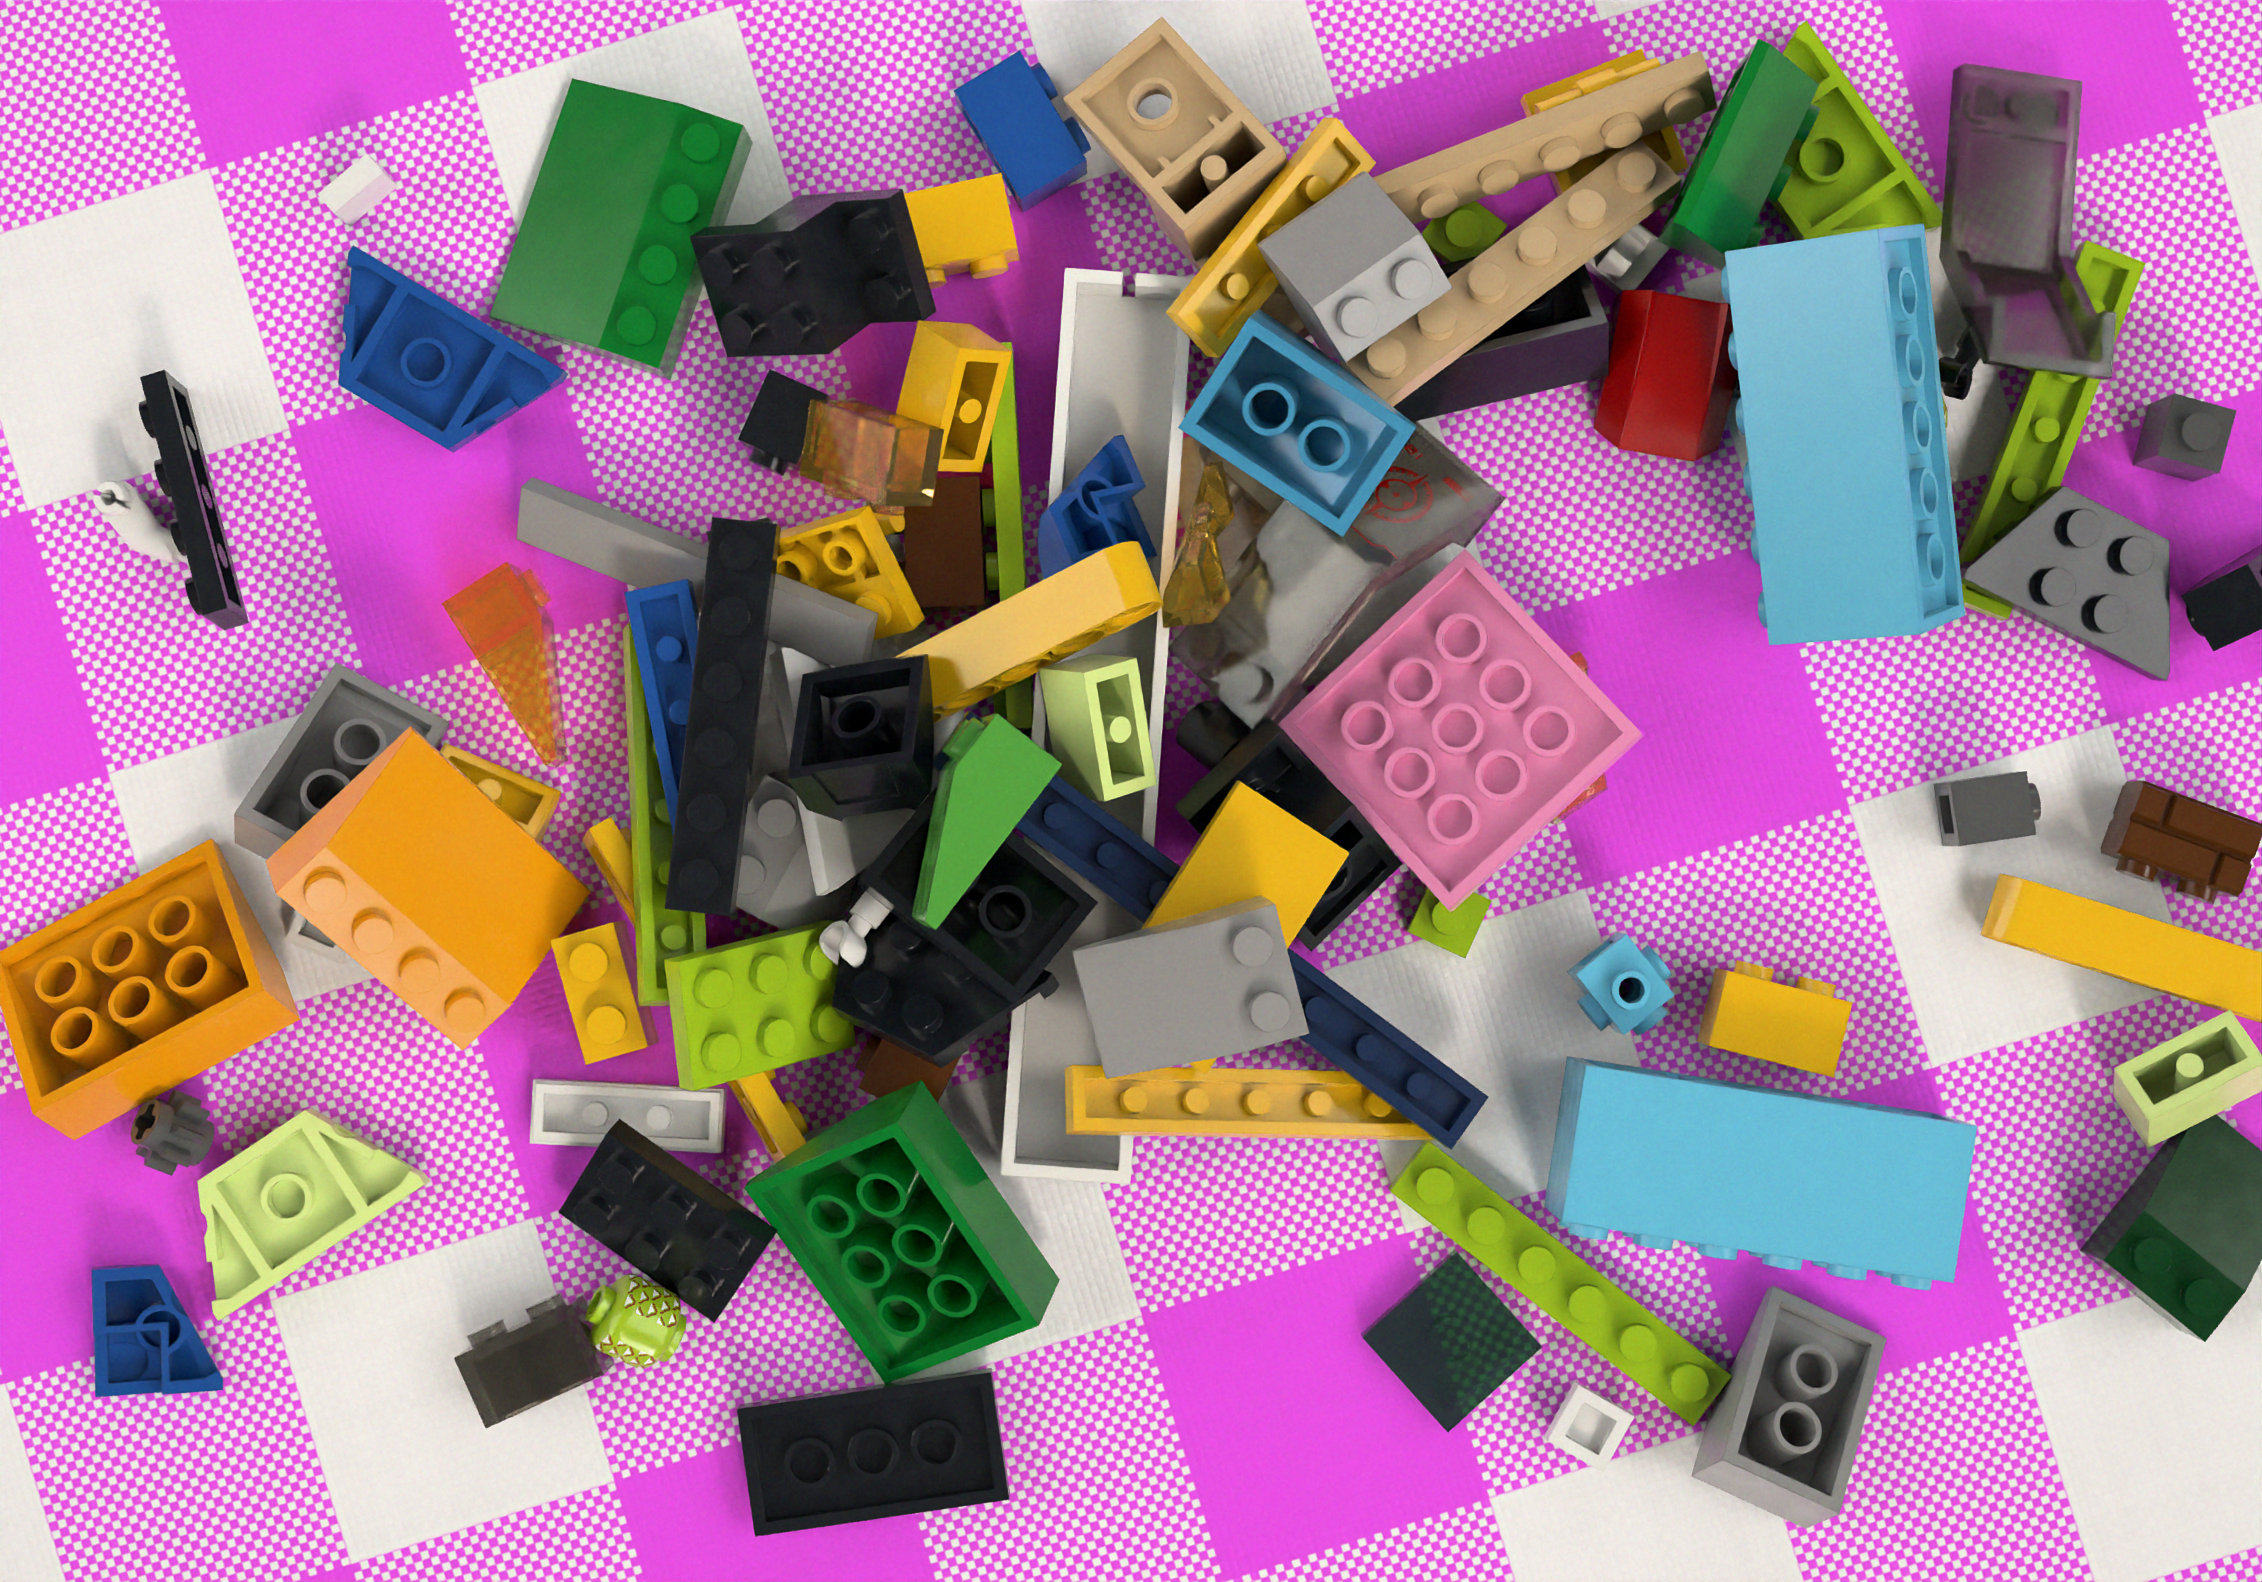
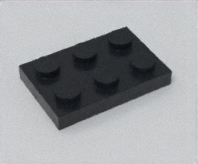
[558,1119,778,1323]

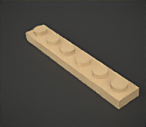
[1372,50,1718,224]
[1340,138,1682,407]

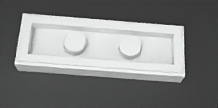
[530,1078,727,1153]

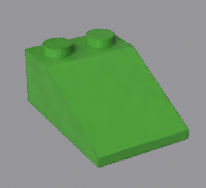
[912,714,1063,930]

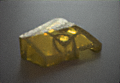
[1162,461,1235,628]

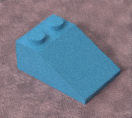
[1178,309,1417,537]

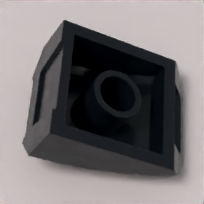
[787,654,934,822]

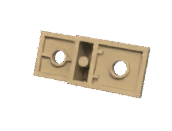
[1063,17,1310,339]

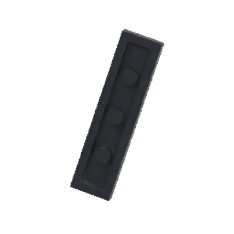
[139,370,249,631]

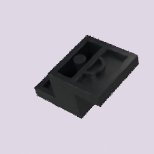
[690,189,936,357]
[1174,716,1403,952]

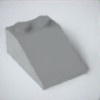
[234,662,449,860]
[1071,895,1309,1079]
[1691,1286,1887,1529]

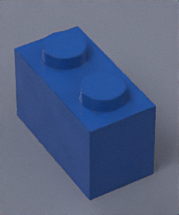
[954,50,1091,213]

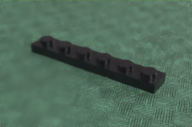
[665,517,781,917]

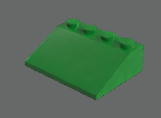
[489,78,753,380]
[744,1080,1060,1383]

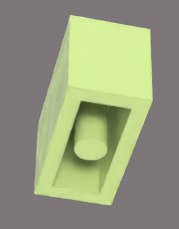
[1039,653,1157,802]
[2113,1009,2262,1148]

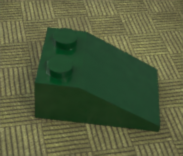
[2080,1115,2262,1342]

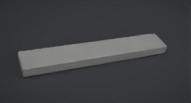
[516,477,878,667]

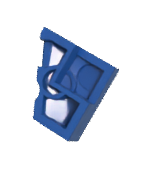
[1037,435,1157,579]
[92,1264,223,1397]

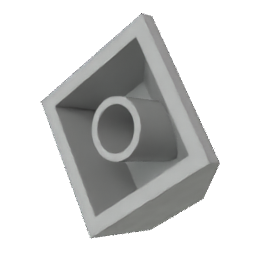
[1256,171,1452,363]
[736,774,869,930]

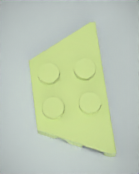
[197,1108,430,1321]

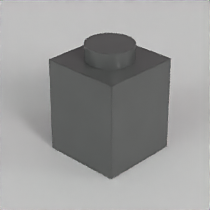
[2132,393,2237,482]
[1933,771,2041,846]

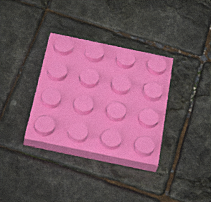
[1278,549,1643,912]

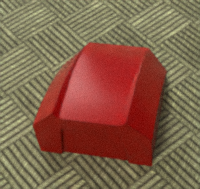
[1593,290,1738,462]

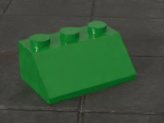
[1656,39,1820,270]

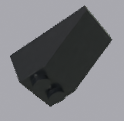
[857,786,1098,1005]

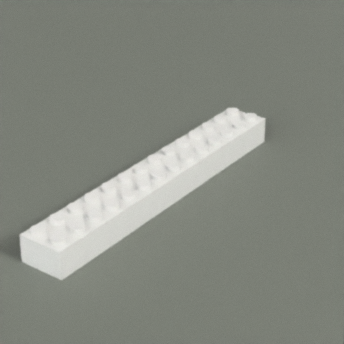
[1000,268,1194,1185]

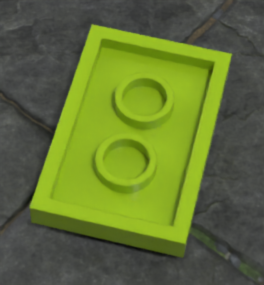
[664,919,856,1091]

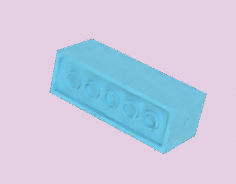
[1721,224,1965,645]
[1544,1056,1977,1290]

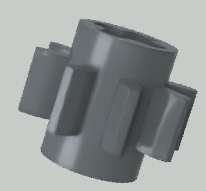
[131,1090,214,1176]

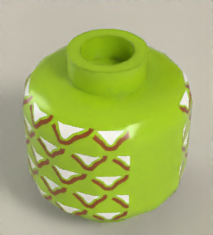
[585,1273,687,1369]

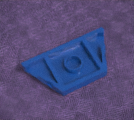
[338,245,568,453]

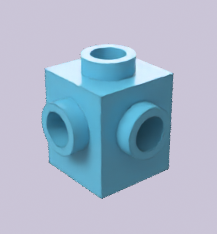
[1567,932,1675,1035]

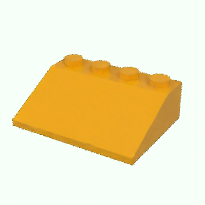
[265,726,591,1050]
[0,839,300,1140]

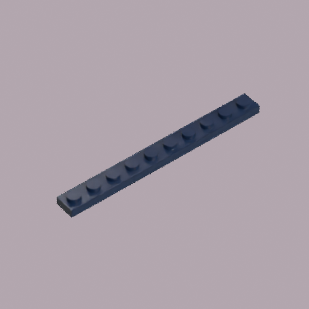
[932,711,1488,1150]

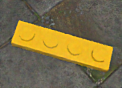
[1165,118,1376,358]

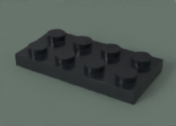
[737,1368,1010,1537]

